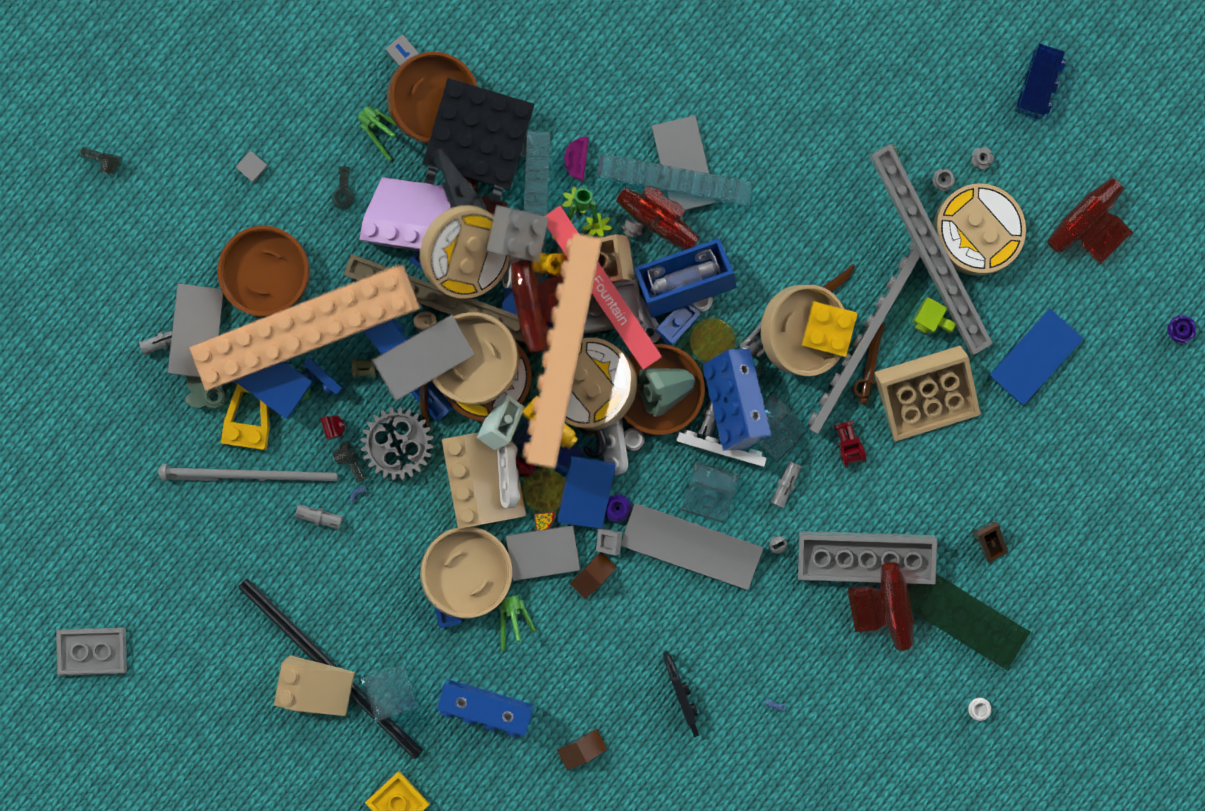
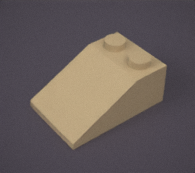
[557,234,635,284]
[274,655,355,716]

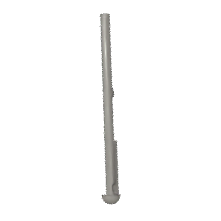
[158,463,338,481]

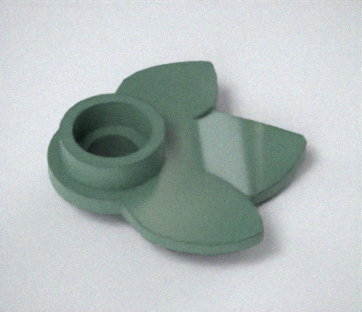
[184,376,225,409]

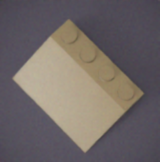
[874,346,981,441]
[442,433,526,529]

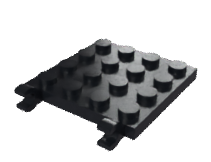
[422,78,535,204]

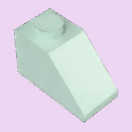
[477,395,525,450]

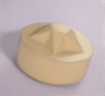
[414,312,437,333]

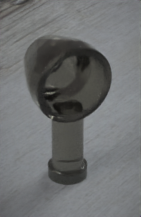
[80,147,123,175]
[332,166,355,209]
[332,440,367,483]

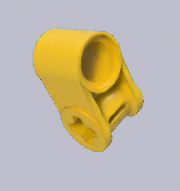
[532,253,568,277]

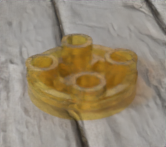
[690,318,735,363]
[523,467,565,513]

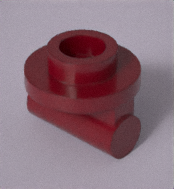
[320,415,345,440]
[516,454,535,478]

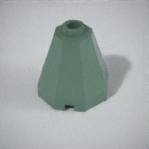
[637,368,695,417]

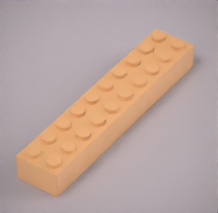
[523,233,602,468]
[189,266,420,390]

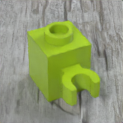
[912,297,956,334]

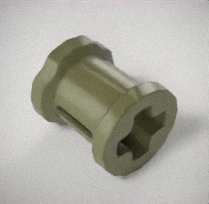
[352,358,377,378]

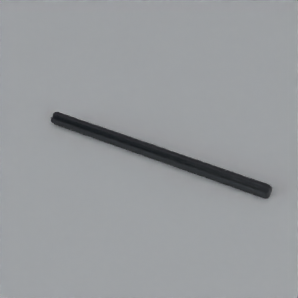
[239,579,423,759]

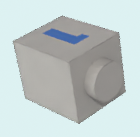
[385,34,419,66]

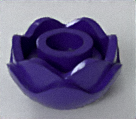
[1167,315,1196,343]
[605,494,632,523]

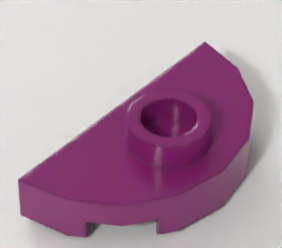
[564,136,589,182]

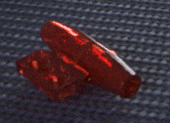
[1047,178,1133,264]
[616,185,700,250]
[511,260,565,353]
[848,562,914,651]

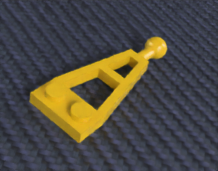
[221,384,270,450]

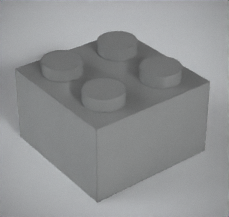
[487,206,549,262]

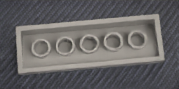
[621,503,764,590]
[798,531,937,584]

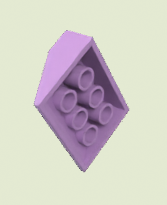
[359,178,451,251]

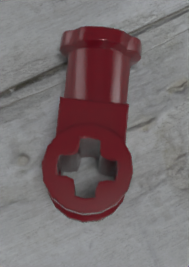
[834,420,867,468]

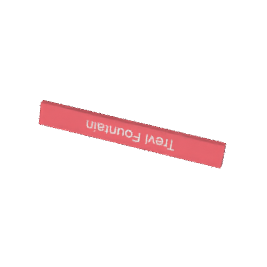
[545,206,662,370]

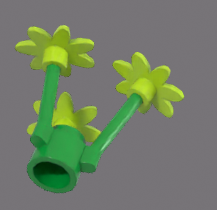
[551,187,612,240]

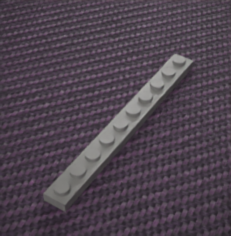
[869,144,993,355]
[807,241,920,434]

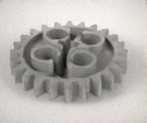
[360,407,434,480]

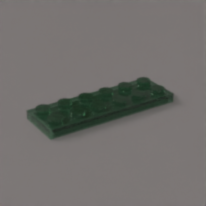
[890,574,1030,670]

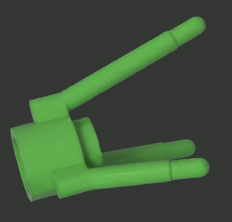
[358,106,396,161]
[499,595,536,651]

